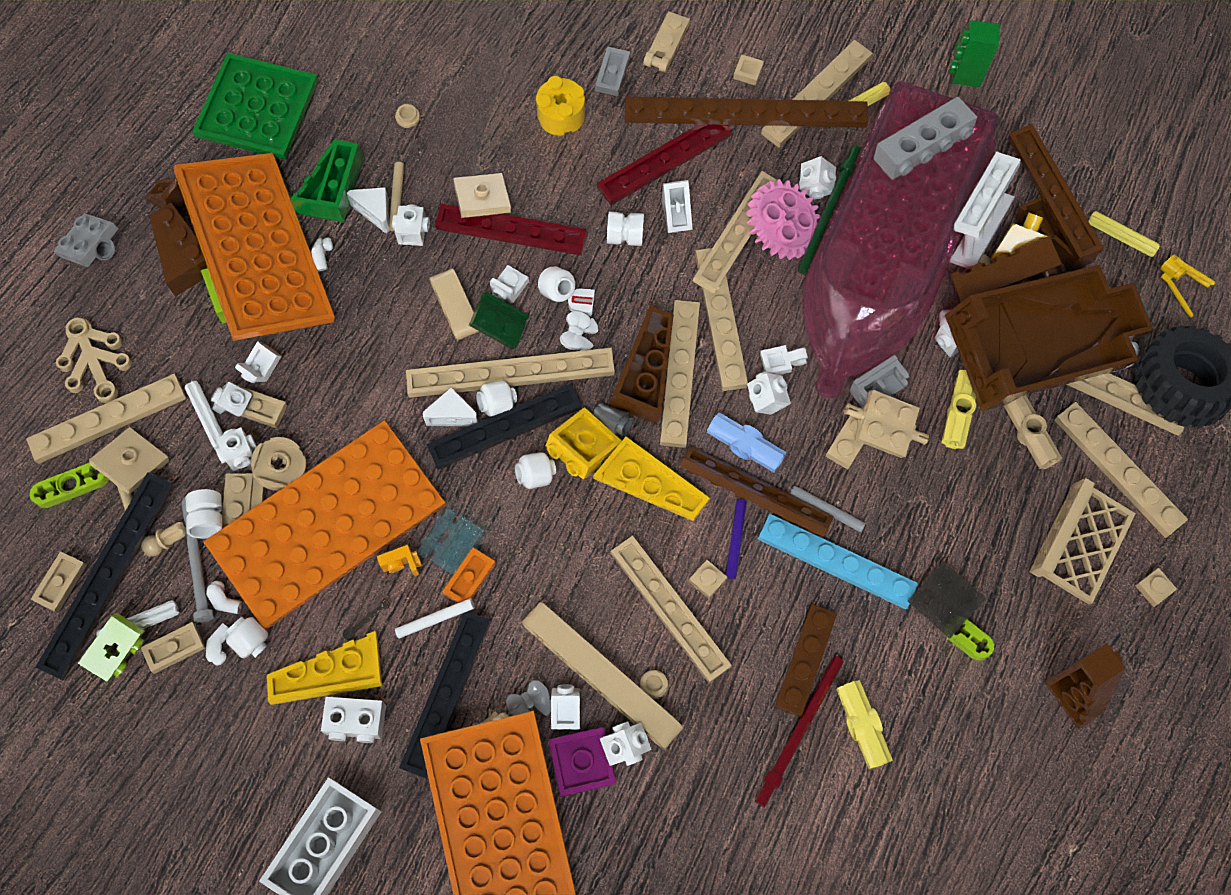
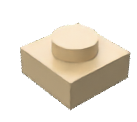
[733,54,764,86]
[689,560,727,599]
[1135,568,1177,607]

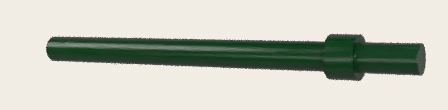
[797,145,861,275]

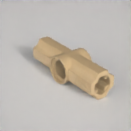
[1004,395,1062,469]

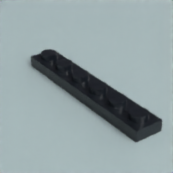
[427,383,582,470]
[399,611,491,779]

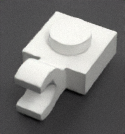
[760,345,808,375]

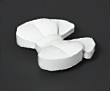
[560,311,598,351]

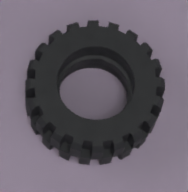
[1135,326,1231,428]

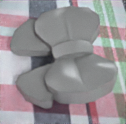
[506,680,551,716]

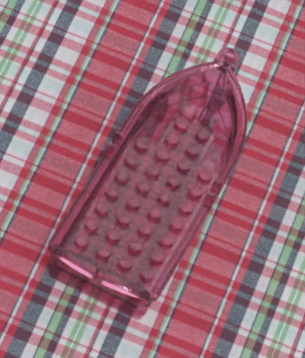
[803,81,998,399]

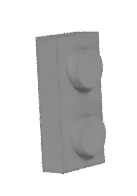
[595,47,630,96]

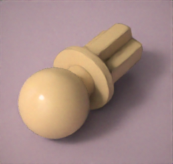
[141,522,187,556]

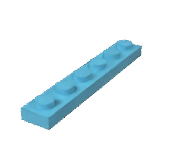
[758,514,918,609]

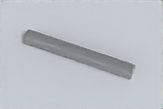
[790,486,866,532]

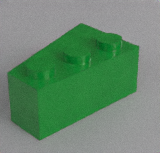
[290,139,363,223]

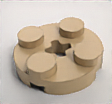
[251,437,306,491]

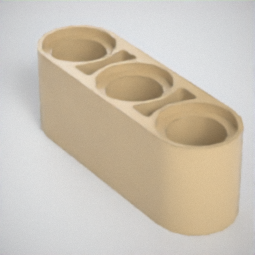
[429,268,479,341]

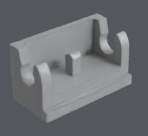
[849,355,909,407]

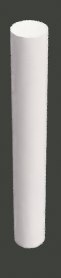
[395,598,475,639]

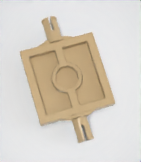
[844,390,929,458]

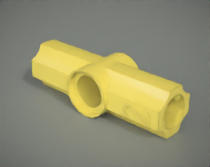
[941,370,976,449]
[836,680,893,769]

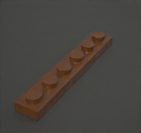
[1008,124,1104,262]
[679,446,834,537]

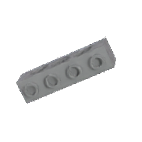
[874,97,977,180]

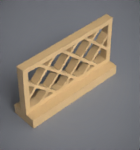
[1029,478,1136,605]

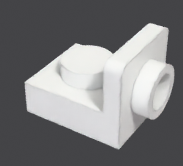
[490,265,529,304]
[551,684,580,729]

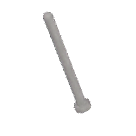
[181,498,214,622]

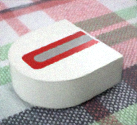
[568,289,595,316]

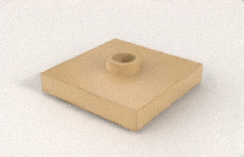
[453,173,511,218]
[89,427,169,495]

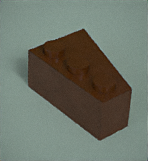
[1015,197,1098,271]
[149,202,208,297]

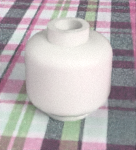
[538,266,575,302]
[476,380,517,417]
[515,452,556,489]
[226,617,268,658]

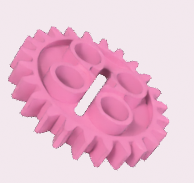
[746,179,821,260]

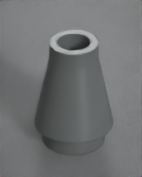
[593,403,634,436]

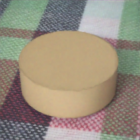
[640,670,668,700]

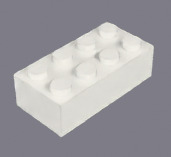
[259,777,381,895]

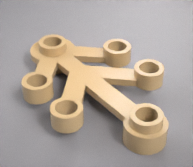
[56,318,132,404]

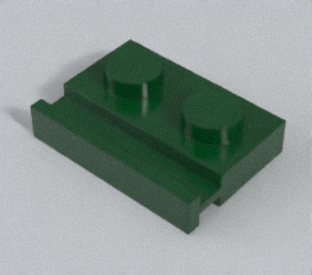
[469,291,529,350]

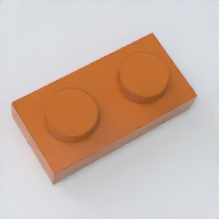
[442,547,496,603]

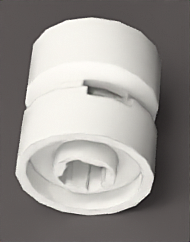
[607,211,644,246]
[185,489,223,539]

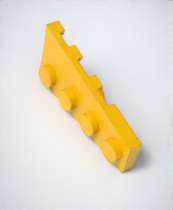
[593,436,710,521]
[267,631,382,705]

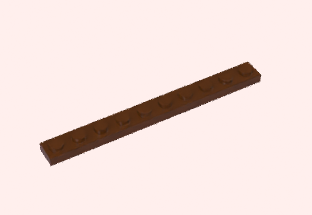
[625,96,868,128]

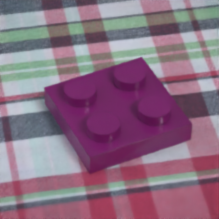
[548,727,616,797]

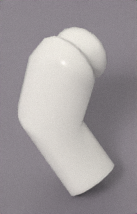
[206,581,242,614]

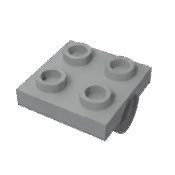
[53,213,119,267]

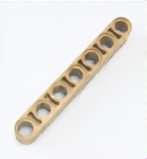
[521,602,683,750]

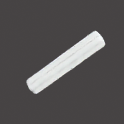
[185,381,223,450]
[96,600,179,636]

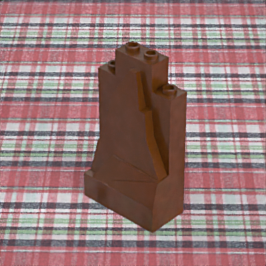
[945,265,1154,412]

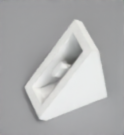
[662,180,693,233]
[347,188,390,234]
[423,388,478,426]

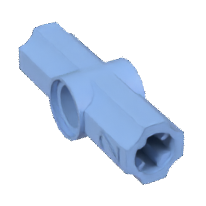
[707,412,786,473]

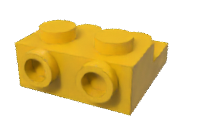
[545,407,622,480]

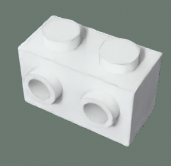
[321,697,386,743]

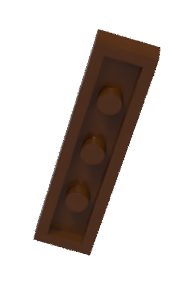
[774,604,837,718]

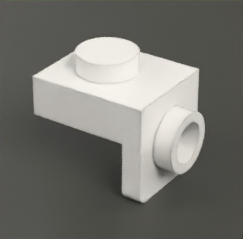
[235,342,282,383]
[211,382,252,417]

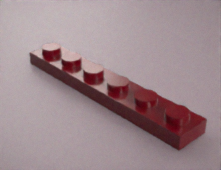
[597,124,732,206]
[435,203,587,256]

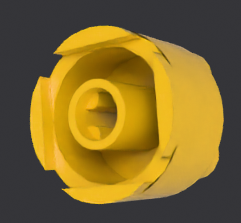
[536,76,585,136]

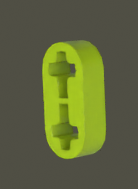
[944,616,994,661]

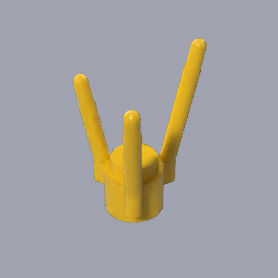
[1160,254,1215,318]

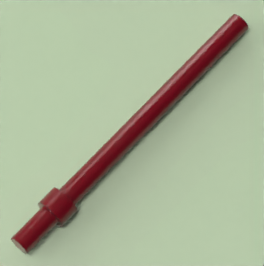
[755,656,844,808]

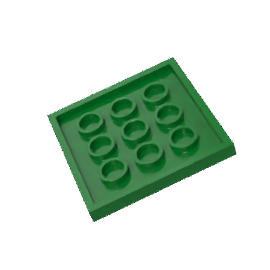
[192,53,319,160]

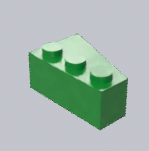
[949,20,1000,87]

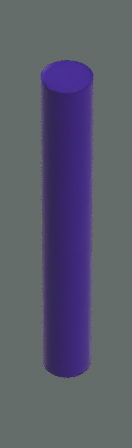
[726,500,747,579]

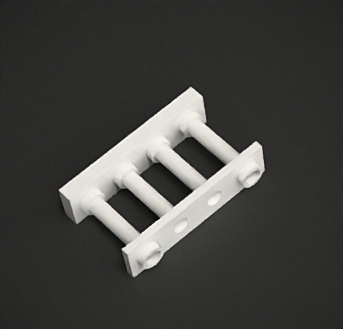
[950,152,1021,269]

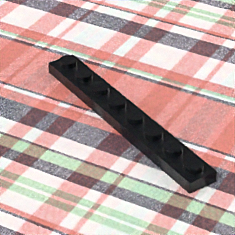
[35,472,174,680]

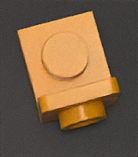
[377,545,422,577]

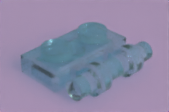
[417,509,485,576]

